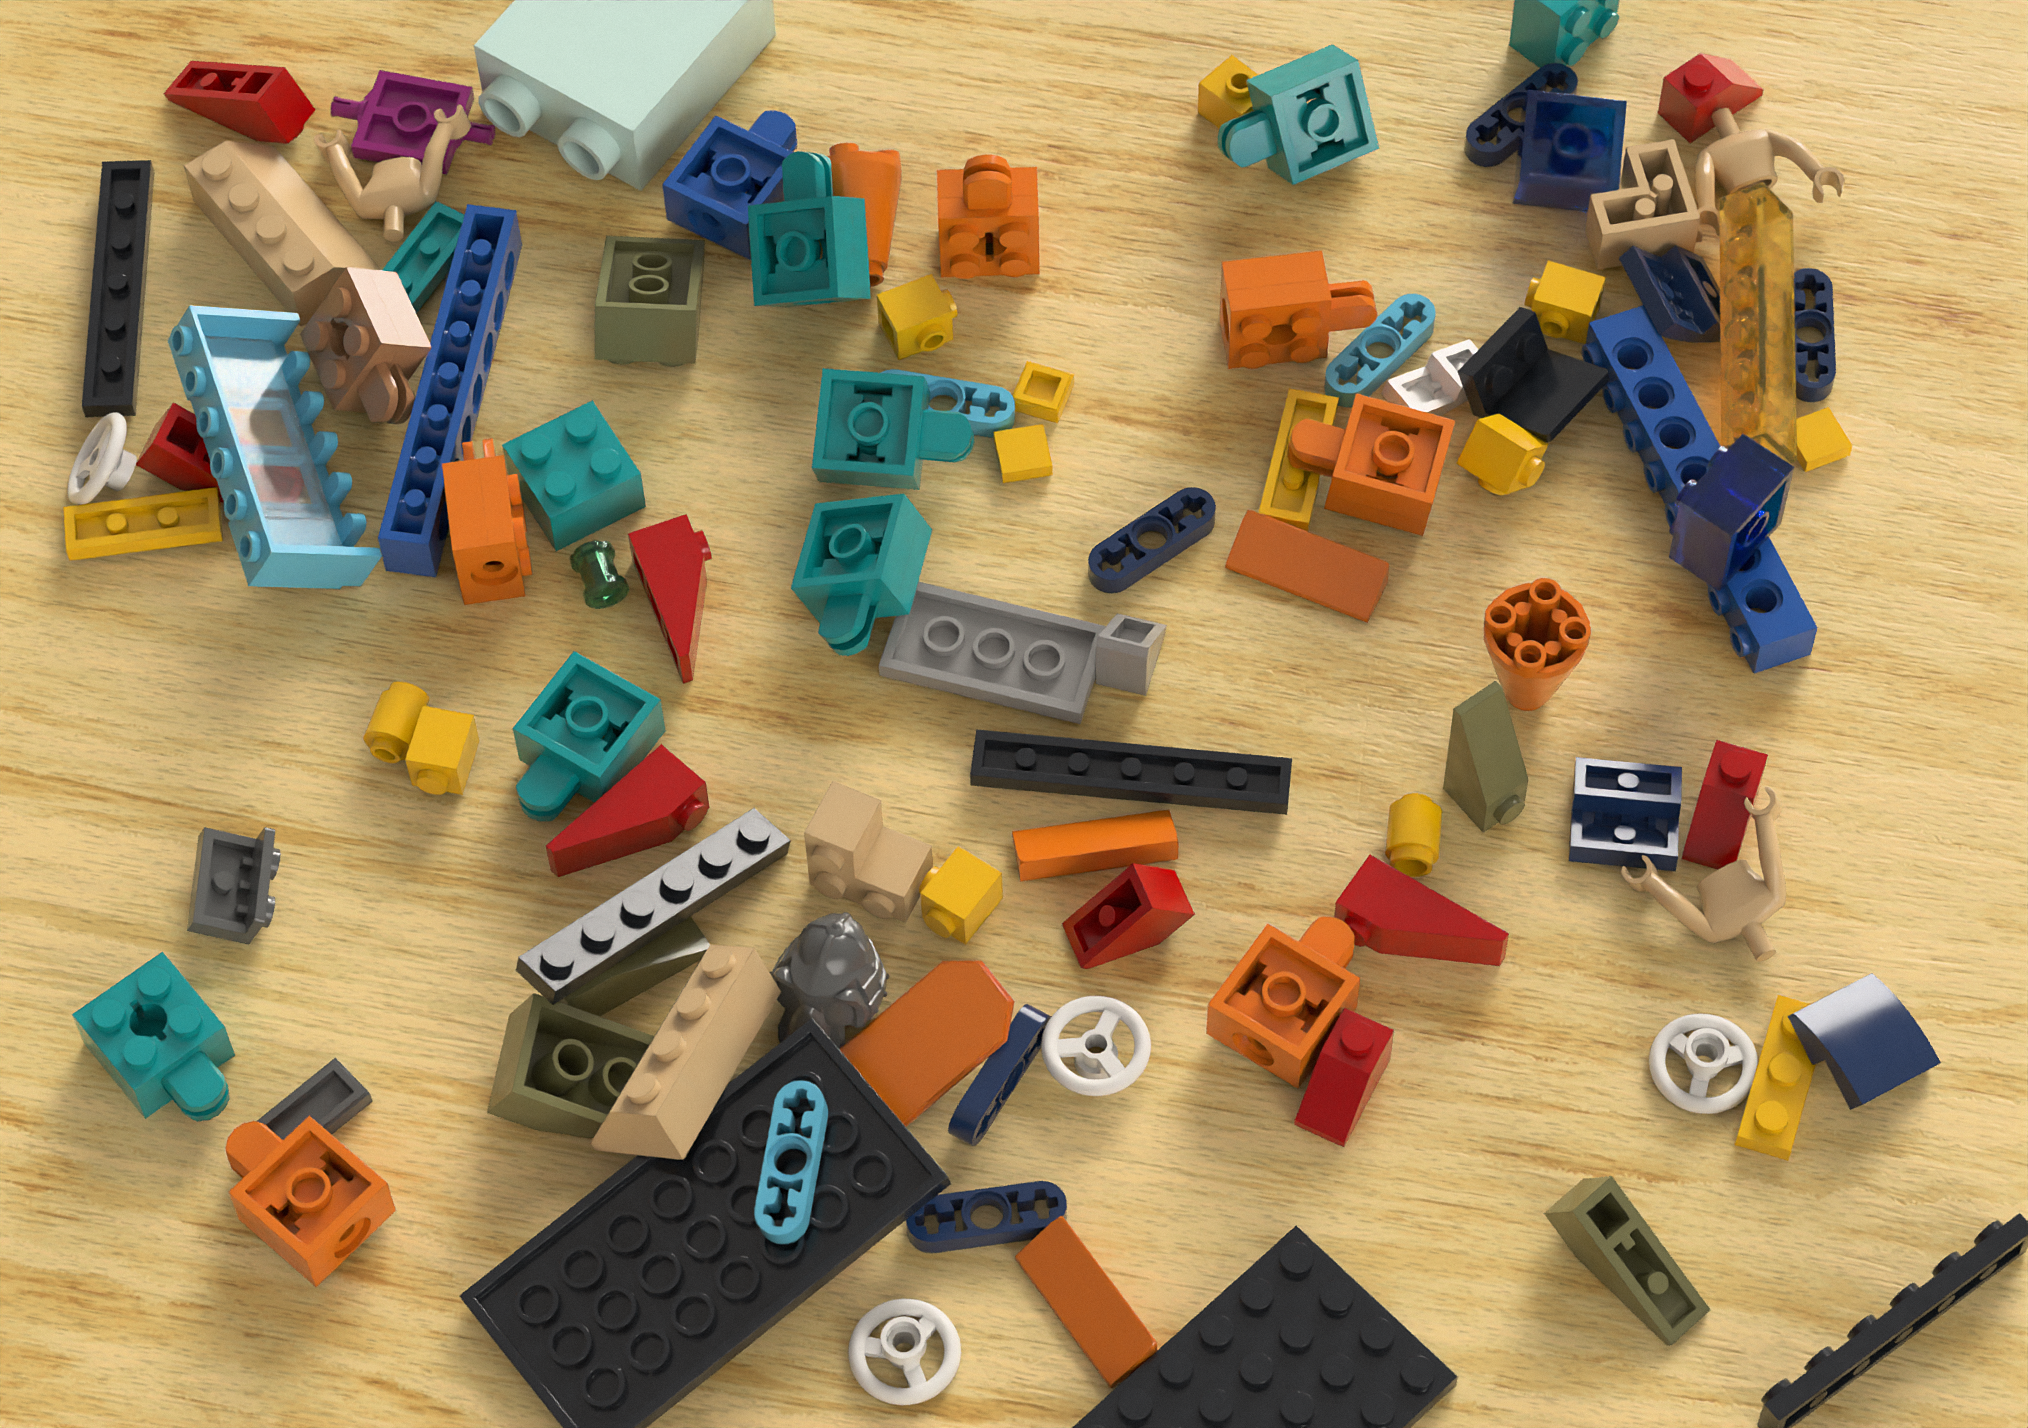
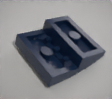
[1619,245,1744,343]
[1568,757,1682,872]
[1788,973,1941,1110]

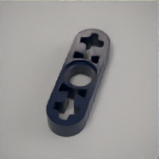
[1465,63,1578,167]
[1784,268,1836,402]
[1088,487,1216,594]
[948,1004,1052,1146]
[906,1181,1067,1253]

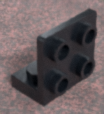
[1457,307,1610,442]

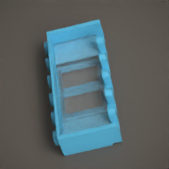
[168,305,382,589]

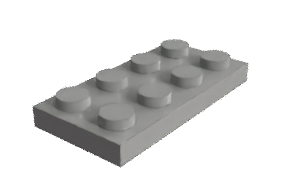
[879,582,1106,724]

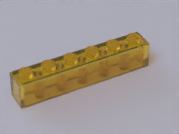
[1719,182,1797,476]

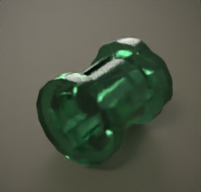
[569,540,629,609]

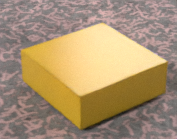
[1012,361,1074,424]
[1781,407,1853,472]
[993,424,1053,483]

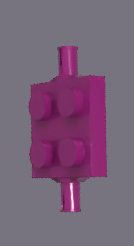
[330,70,495,175]

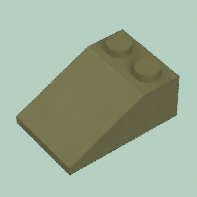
[595,236,705,367]
[487,993,654,1138]

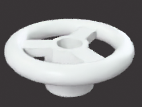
[67,412,137,505]
[1041,996,1151,1096]
[1649,1014,1759,1114]
[848,1299,961,1405]

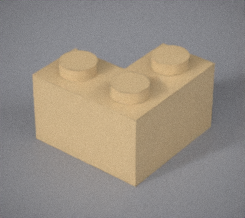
[1585,139,1700,270]
[804,781,933,923]

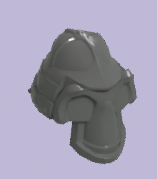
[770,912,889,1049]

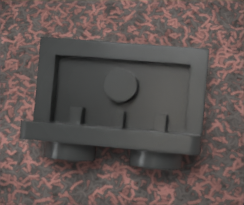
[187,827,281,945]

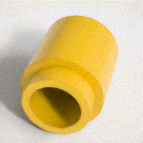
[363,681,429,763]
[1385,793,1443,877]

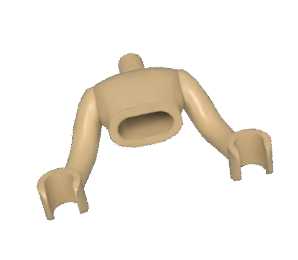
[314,105,471,242]
[1695,108,1844,242]
[1621,787,1786,962]

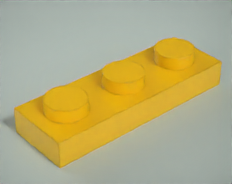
[1259,388,1339,531]
[63,487,223,561]
[1735,995,1816,1161]

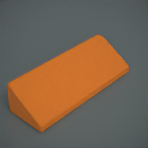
[1225,510,1389,623]
[1012,809,1179,882]
[1015,1216,1158,1389]

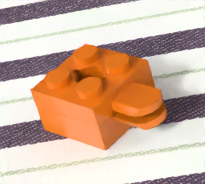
[937,154,1040,279]
[1219,250,1378,369]
[1287,393,1455,536]
[442,438,533,605]
[1206,917,1360,1089]
[225,1115,396,1287]

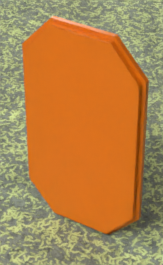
[839,961,1015,1127]

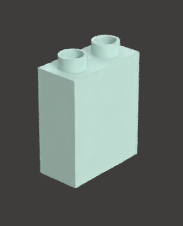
[474,0,776,191]

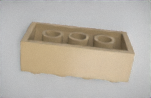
[184,141,382,327]
[590,944,781,1160]

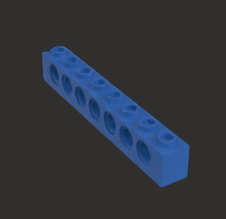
[378,204,522,577]
[1582,305,1818,674]

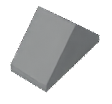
[1096,613,1167,696]

